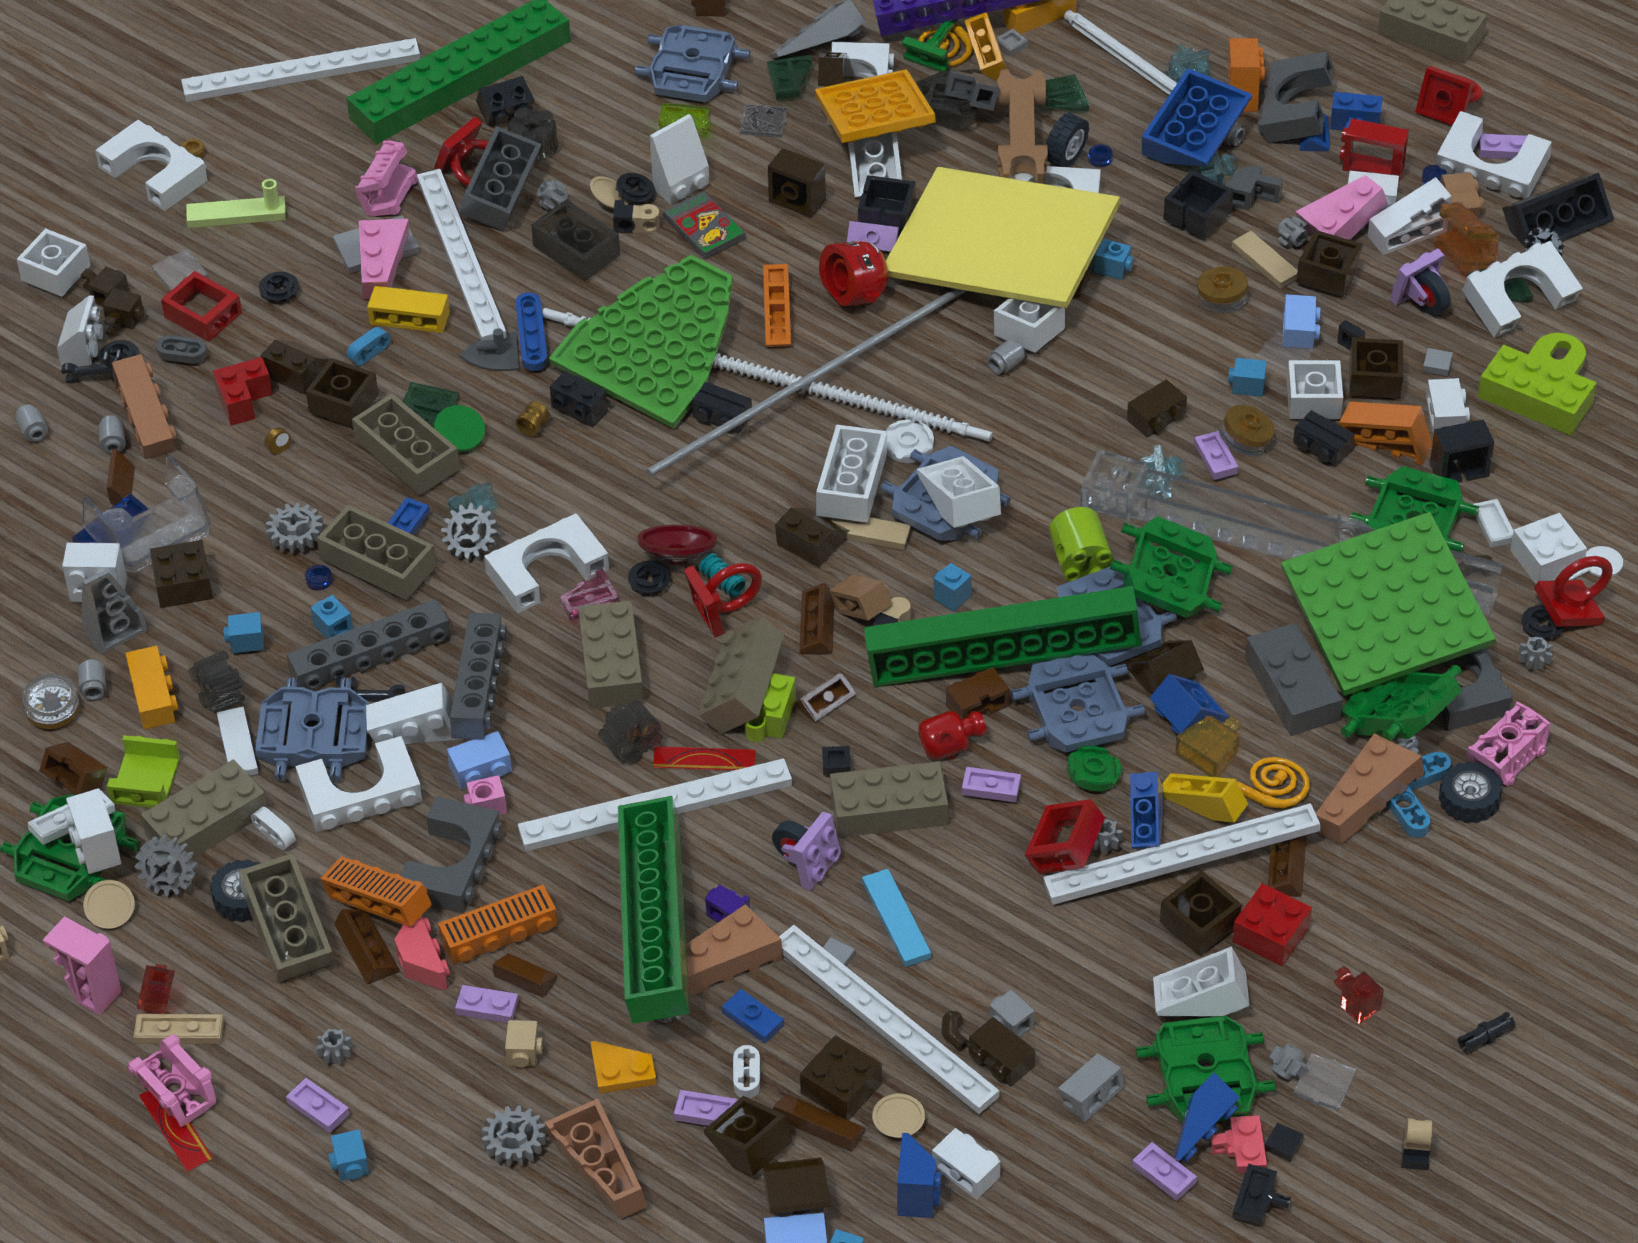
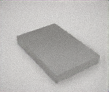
[333,215,419,274]

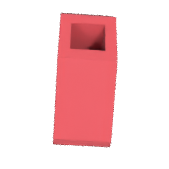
[394,916,450,990]

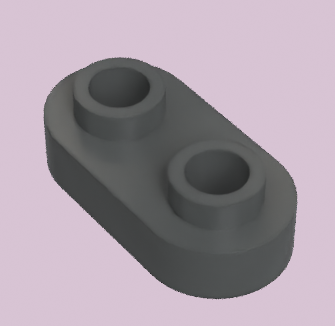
[156,335,207,364]

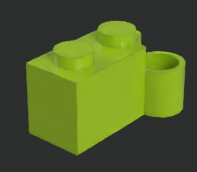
[745,673,796,742]

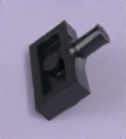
[1232,1163,1291,1226]

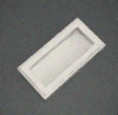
[1473,499,1513,548]

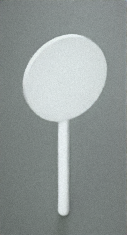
[1568,546,1623,580]

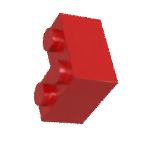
[213,357,272,426]

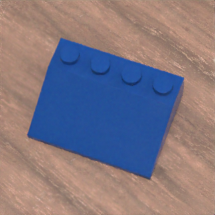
[1142,68,1252,166]

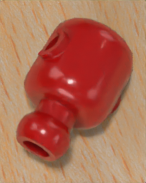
[918,711,987,761]

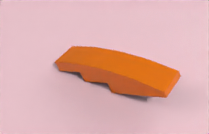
[763,264,791,347]

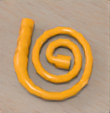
[919,22,974,67]
[1238,757,1310,809]

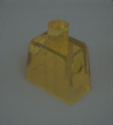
[1175,716,1241,777]

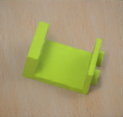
[107,735,180,808]

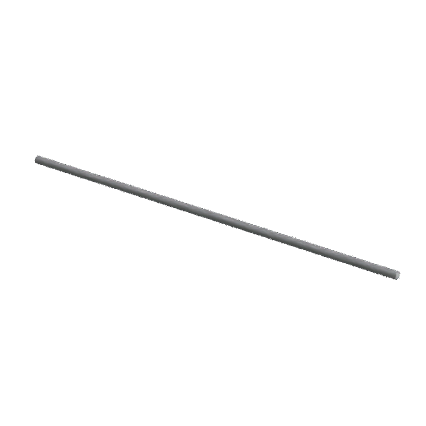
[646,288,967,477]

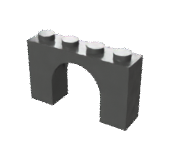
[1258,51,1335,143]
[1422,648,1513,731]
[400,796,503,913]

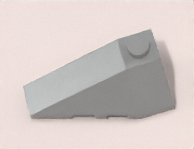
[770,0,865,59]
[81,569,148,654]

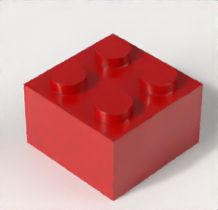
[1232,883,1312,966]

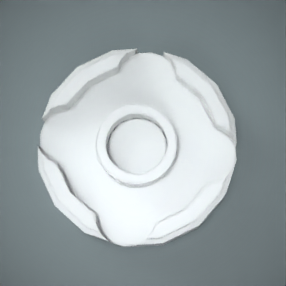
[886,419,934,463]

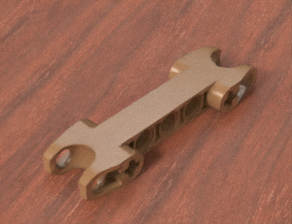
[997,69,1048,183]

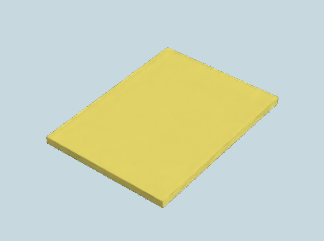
[886,167,1121,308]

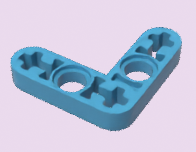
[1386,752,1451,838]

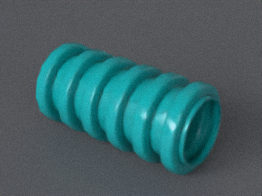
[699,553,746,597]

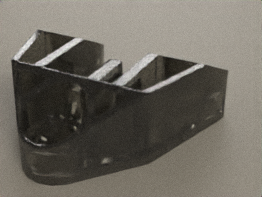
[915,69,984,131]

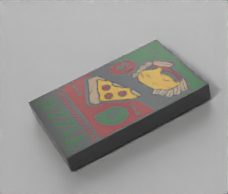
[663,191,746,259]

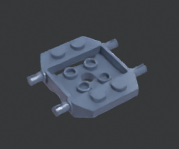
[635,25,751,102]
[880,446,1011,541]
[1058,567,1177,666]
[1010,654,1145,752]
[255,677,370,782]

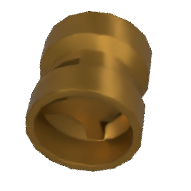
[515,401,550,437]

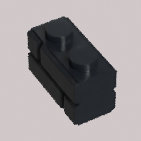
[692,382,752,433]
[1293,410,1355,467]

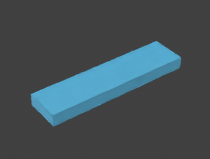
[862,869,931,967]

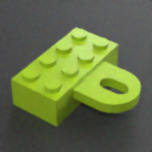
[1478,333,1597,435]

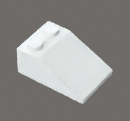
[650,114,710,205]
[848,132,902,198]
[917,456,1001,528]
[1153,947,1250,1016]

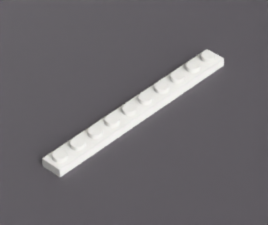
[181,38,420,102]
[417,169,507,341]
[518,758,792,852]
[1043,803,1320,905]
[779,925,999,1114]

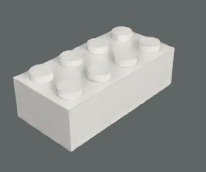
[816,425,887,523]

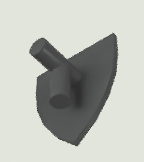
[459,328,519,371]

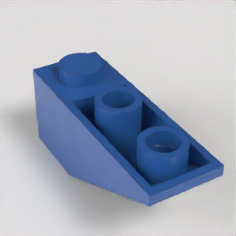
[1130,772,1163,849]
[1173,1073,1240,1162]

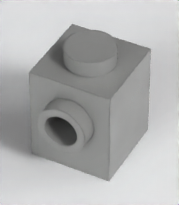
[989,990,1035,1037]

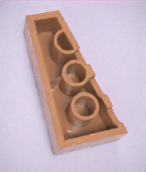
[112,354,177,459]
[1316,734,1424,844]
[686,904,782,997]
[544,1098,648,1219]

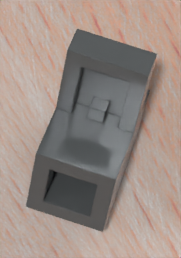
[944,69,999,111]
[1227,166,1283,211]

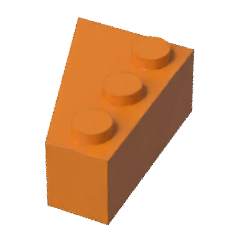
[1228,38,1265,112]
[1339,402,1432,465]

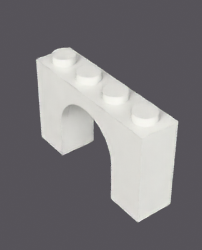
[827,42,894,125]
[1437,111,1551,199]
[95,120,208,211]
[1011,166,1101,193]
[1462,241,1583,338]
[484,514,609,614]
[295,736,422,832]

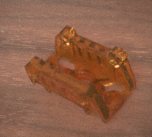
[1435,202,1499,271]

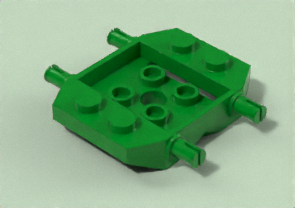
[1349,466,1480,553]
[1109,516,1233,618]
[1341,665,1462,741]
[0,794,141,901]
[1135,1016,1276,1123]

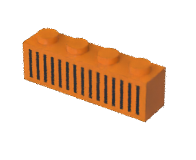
[320,856,432,927]
[438,885,558,965]

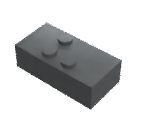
[459,126,541,231]
[1245,623,1343,736]

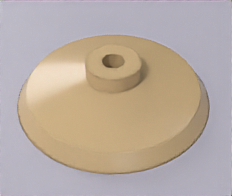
[590,176,630,209]
[83,880,135,929]
[872,1093,925,1138]

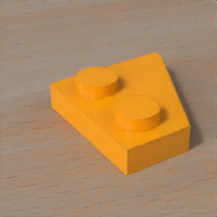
[591,1041,657,1094]

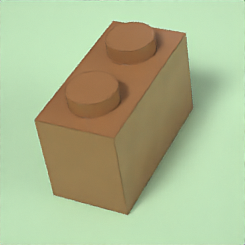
[829,574,892,620]

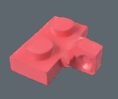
[1210,1115,1267,1173]

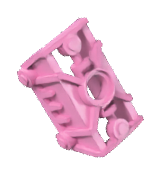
[355,140,418,216]
[1466,702,1550,787]
[127,1034,216,1127]

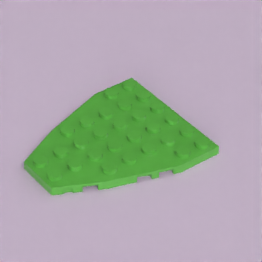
[549,255,733,429]

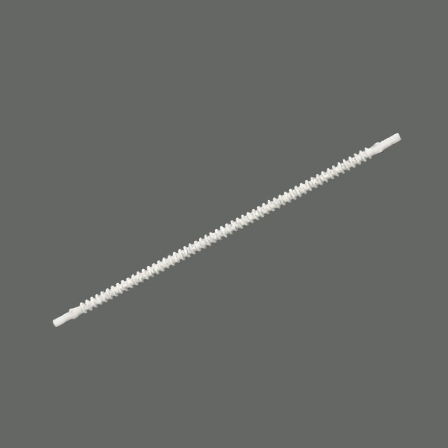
[542,308,993,442]

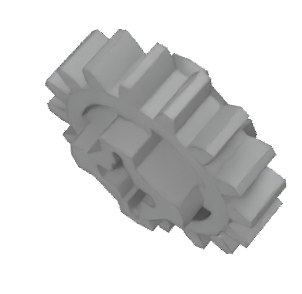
[266,503,324,553]
[441,503,500,561]
[135,835,197,896]
[482,1106,546,1167]

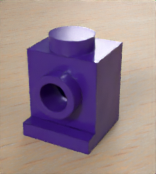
[705,884,750,923]

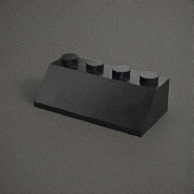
[1502,173,1614,247]

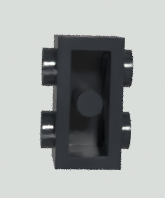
[476,76,534,125]
[549,371,608,428]

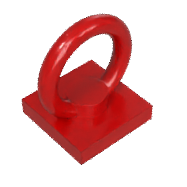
[1415,65,1483,125]
[434,116,488,187]
[1534,556,1613,627]
[684,563,762,638]

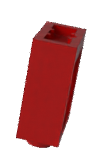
[1339,118,1409,182]
[161,271,242,342]
[1025,799,1105,874]

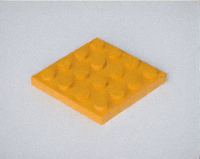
[815,69,936,143]

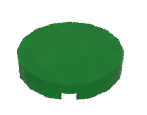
[433,405,485,454]
[1066,746,1122,791]

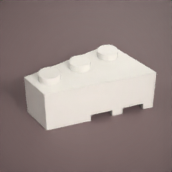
[1368,178,1451,255]
[366,683,462,744]

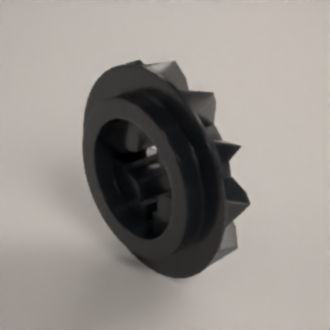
[615,173,655,205]
[1525,226,1565,256]
[259,272,299,304]
[99,340,140,364]
[628,560,670,596]
[1521,605,1565,641]

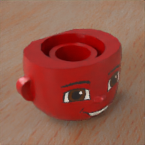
[819,241,888,306]

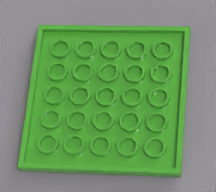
[1281,512,1496,696]

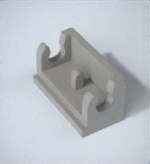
[1058,1053,1124,1122]

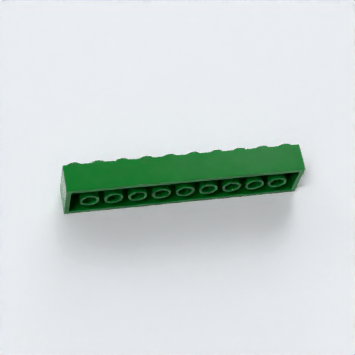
[346,0,571,144]
[864,586,1142,687]
[618,796,690,1024]

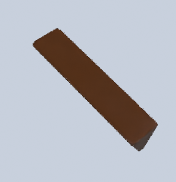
[799,583,834,655]
[1268,835,1307,897]
[335,909,399,984]
[773,1094,865,1152]

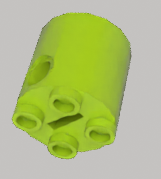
[1049,507,1113,582]

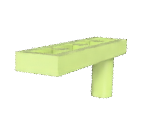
[186,179,286,228]

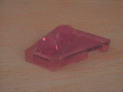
[560,568,620,621]

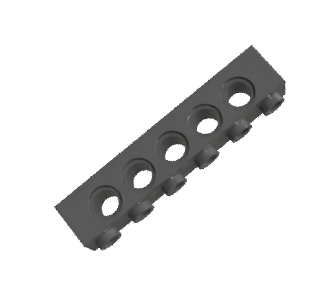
[286,599,450,690]
[450,613,507,739]

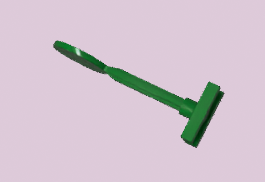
[901,19,958,74]

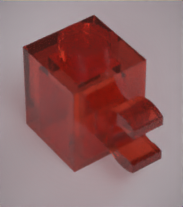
[137,964,175,1014]
[1334,966,1384,1024]

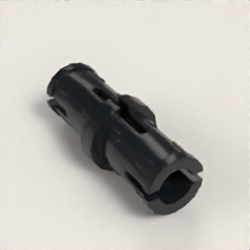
[1457,1012,1516,1054]

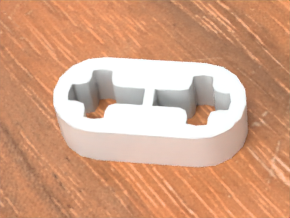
[251,807,296,850]
[733,1045,760,1098]

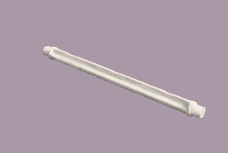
[1064,10,1177,95]

